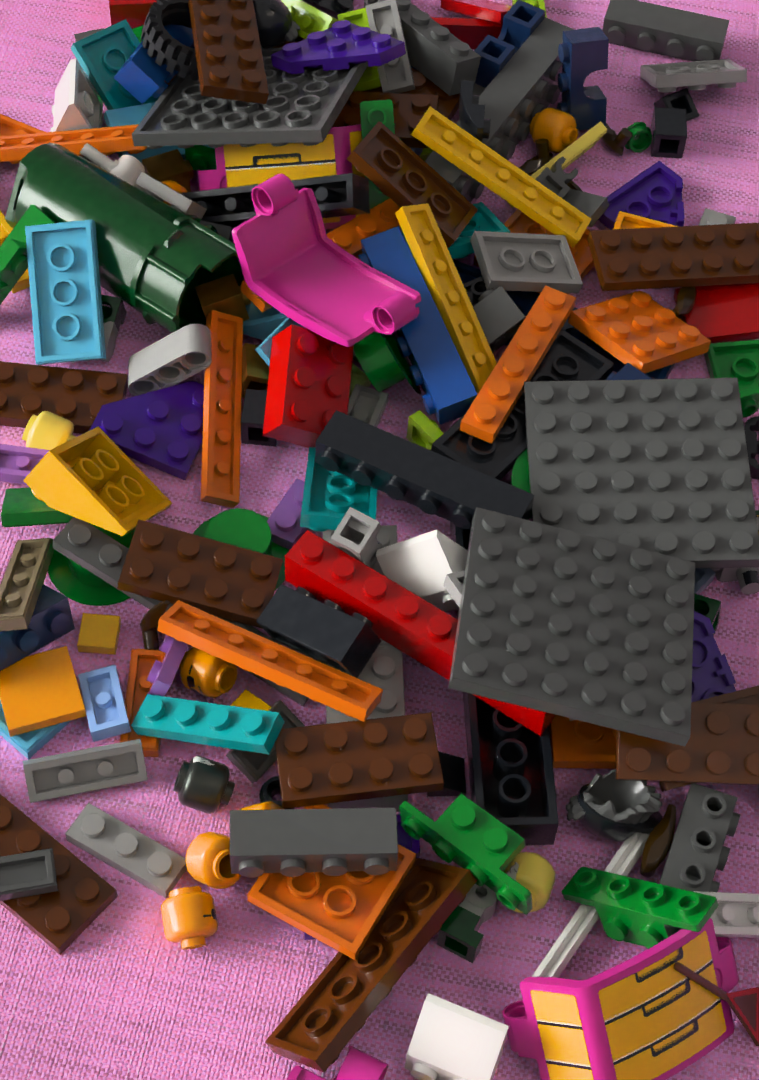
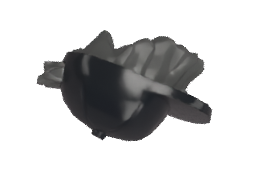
[253,0,300,48]
[566,769,662,841]

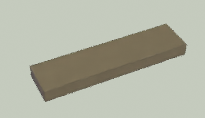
[0,538,55,631]

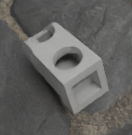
[330,507,382,568]

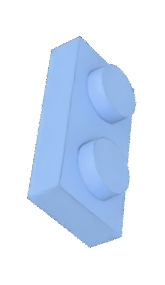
[78,665,131,742]

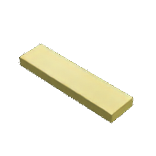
[509,121,608,208]

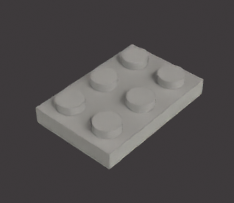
[640,59,747,93]
[470,231,583,293]

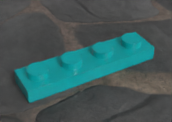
[131,694,285,754]

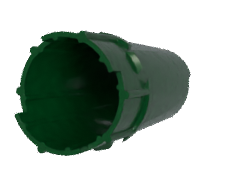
[5,143,245,333]

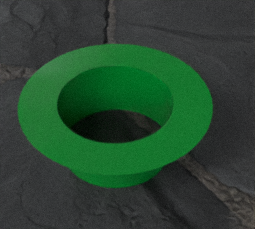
[353,332,421,394]
[193,508,289,590]
[48,522,135,606]

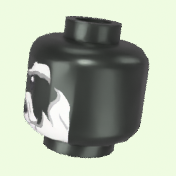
[173,756,235,814]

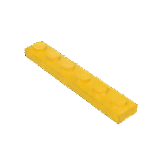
[411,106,592,247]
[395,203,497,394]

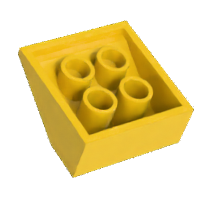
[23,426,172,536]

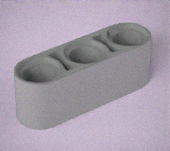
[128,324,212,396]

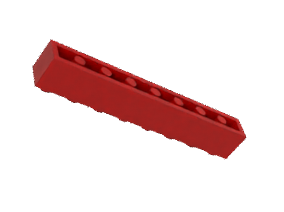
[285,530,556,736]

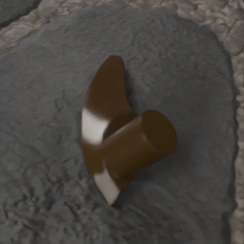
[601,123,632,156]
[519,139,553,176]
[672,286,696,320]
[140,600,171,650]
[639,804,676,878]

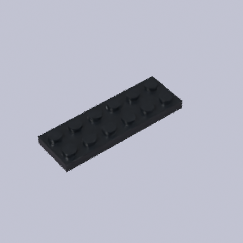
[431,329,615,480]

